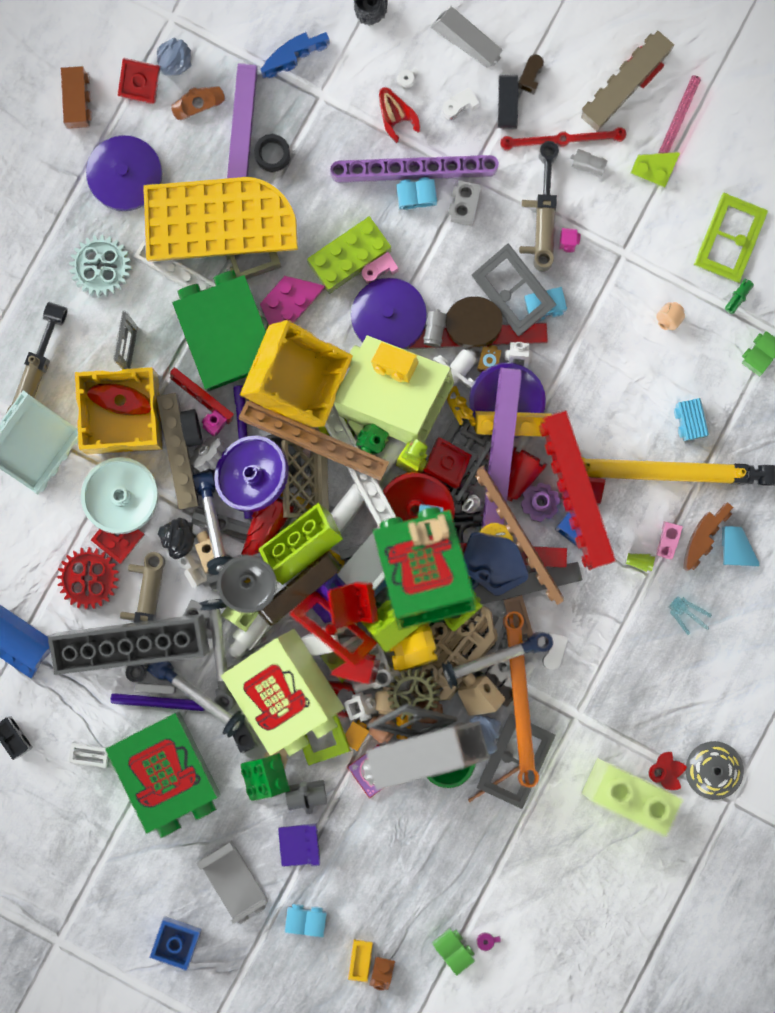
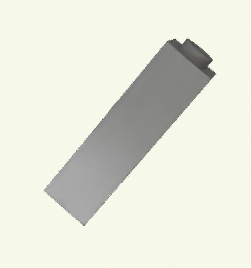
[431,6,503,68]

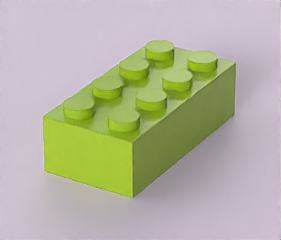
[307,216,391,294]
[259,503,343,585]
[362,600,423,652]

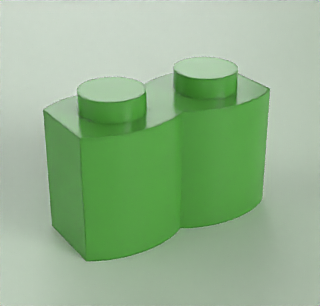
[741,331,775,377]
[432,928,475,976]

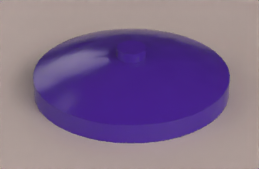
[86,135,162,211]
[351,278,427,350]
[469,363,546,439]
[214,436,289,512]

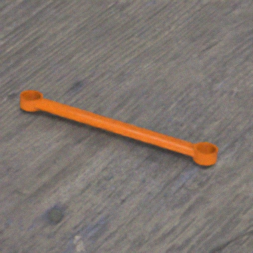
[503,611,539,788]

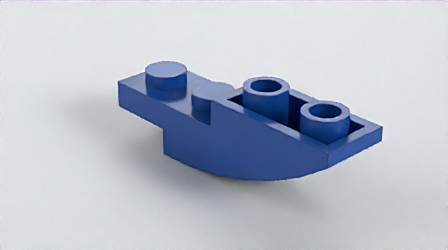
[260,32,330,79]

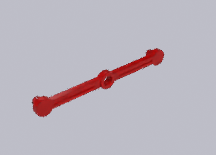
[500,127,627,151]

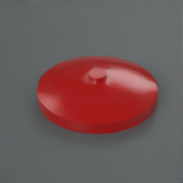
[383,472,455,522]

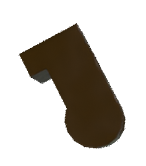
[518,54,544,95]

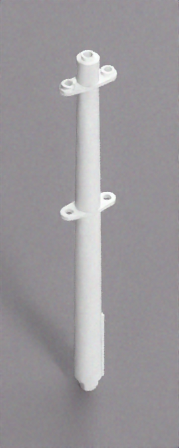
[227,348,478,661]

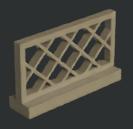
[282,440,329,518]

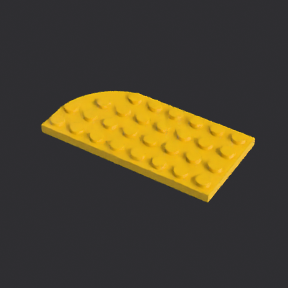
[144,177,298,262]

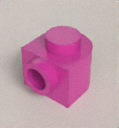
[559,228,581,253]
[202,410,227,437]

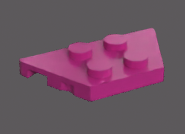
[260,276,325,325]

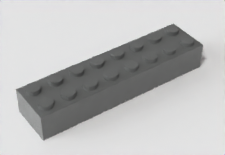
[48,614,210,675]

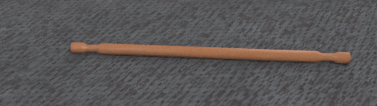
[468,755,535,802]

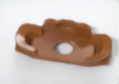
[171,86,225,120]

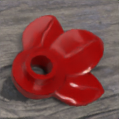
[648,752,687,790]

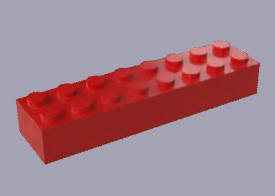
[539,410,616,570]

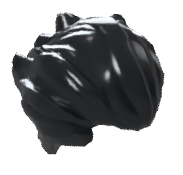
[353,0,388,26]
[157,518,196,559]

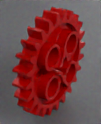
[56,547,120,610]

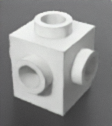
[505,342,533,368]
[344,692,377,722]

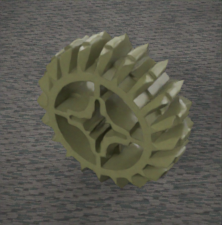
[387,669,440,722]

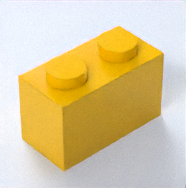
[371,342,419,383]

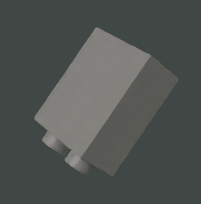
[363,721,490,790]

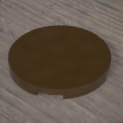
[445,296,503,349]

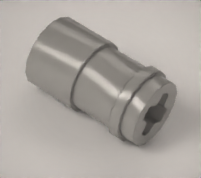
[570,149,608,176]
[423,309,447,347]

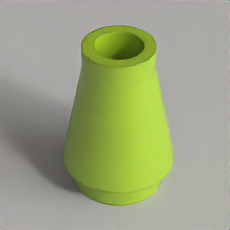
[626,553,655,572]

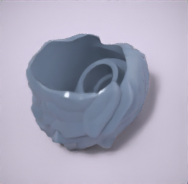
[156,38,192,76]
[470,715,501,754]

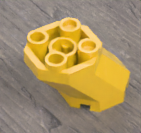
[390,623,437,673]

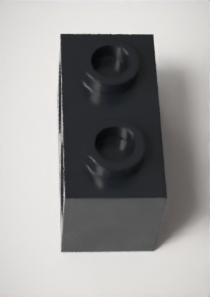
[0,716,33,760]

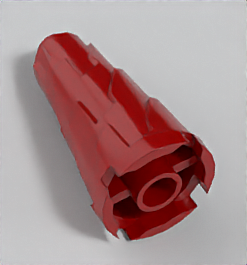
[241,498,295,555]

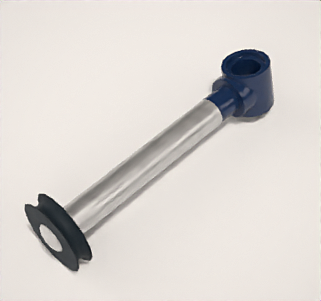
[193,470,233,575]
[442,632,553,689]
[146,661,246,738]

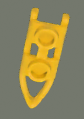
[447,385,476,426]

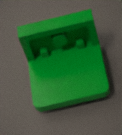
[240,753,290,801]

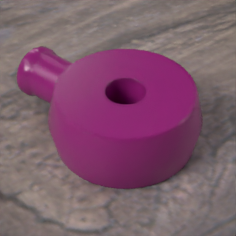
[476,932,501,951]

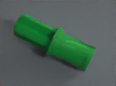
[725,279,754,314]

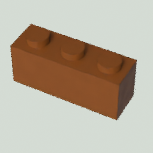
[61,66,92,129]

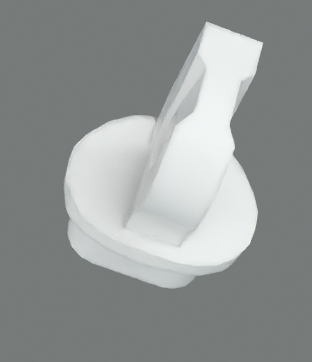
[462,495,484,513]

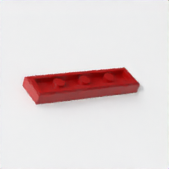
[170,367,234,425]

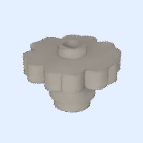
[190,436,225,472]

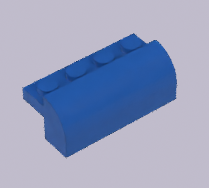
[0,605,50,679]

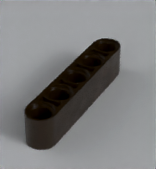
[257,551,342,626]

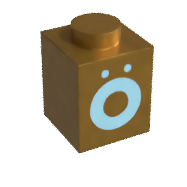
[477,345,502,372]

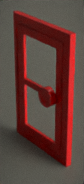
[289,591,378,668]

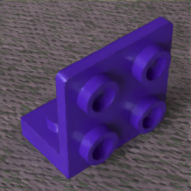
[278,823,320,867]

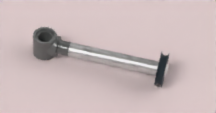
[199,599,237,712]

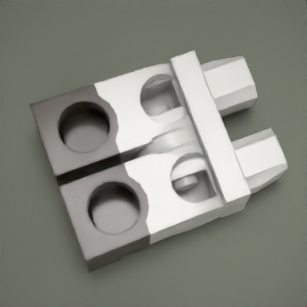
[484,660,534,707]

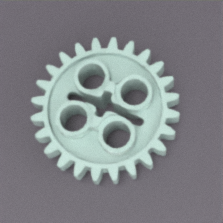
[69,235,132,297]

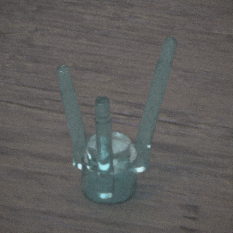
[668,596,712,635]

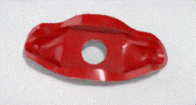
[87,383,151,415]

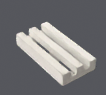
[68,743,109,768]

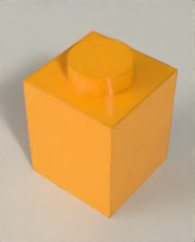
[345,720,369,751]

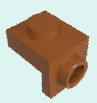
[369,957,395,991]

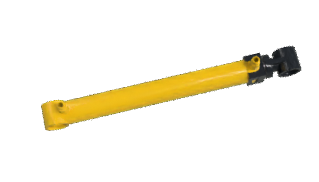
[582,457,775,486]

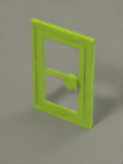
[693,192,769,283]
[302,714,351,766]

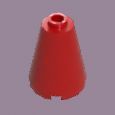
[507,446,548,502]

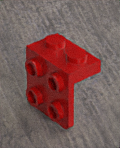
[328,581,378,629]

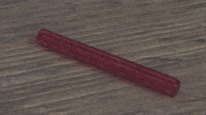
[658,75,701,153]

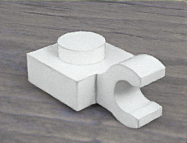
[178,553,207,588]

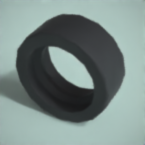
[254,134,290,172]
[180,409,203,447]

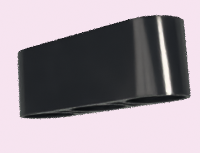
[498,75,518,129]

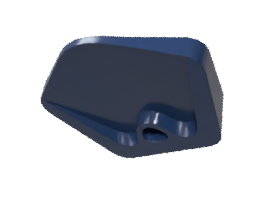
[462,532,528,596]

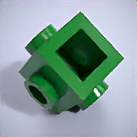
[356,424,389,454]

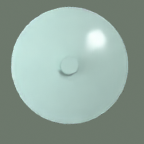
[81,457,159,534]

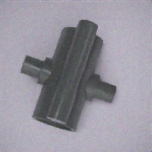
[286,780,327,814]

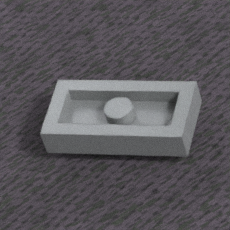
[135,682,176,697]

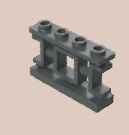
[423,417,492,505]

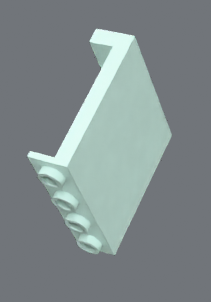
[0,391,78,495]

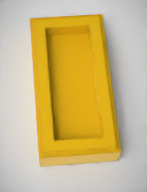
[348,939,373,982]

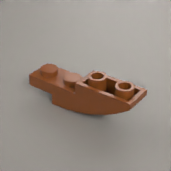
[683,502,734,571]

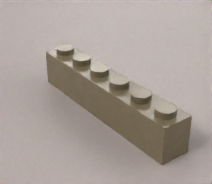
[581,30,675,132]
[156,393,200,511]

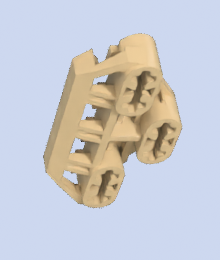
[409,605,498,701]

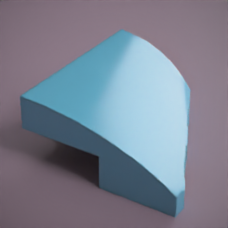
[722,526,759,566]

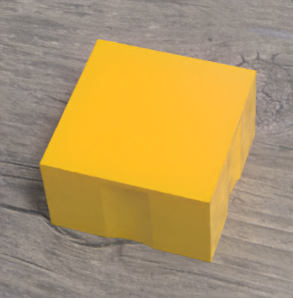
[240,320,353,428]
[75,367,163,455]

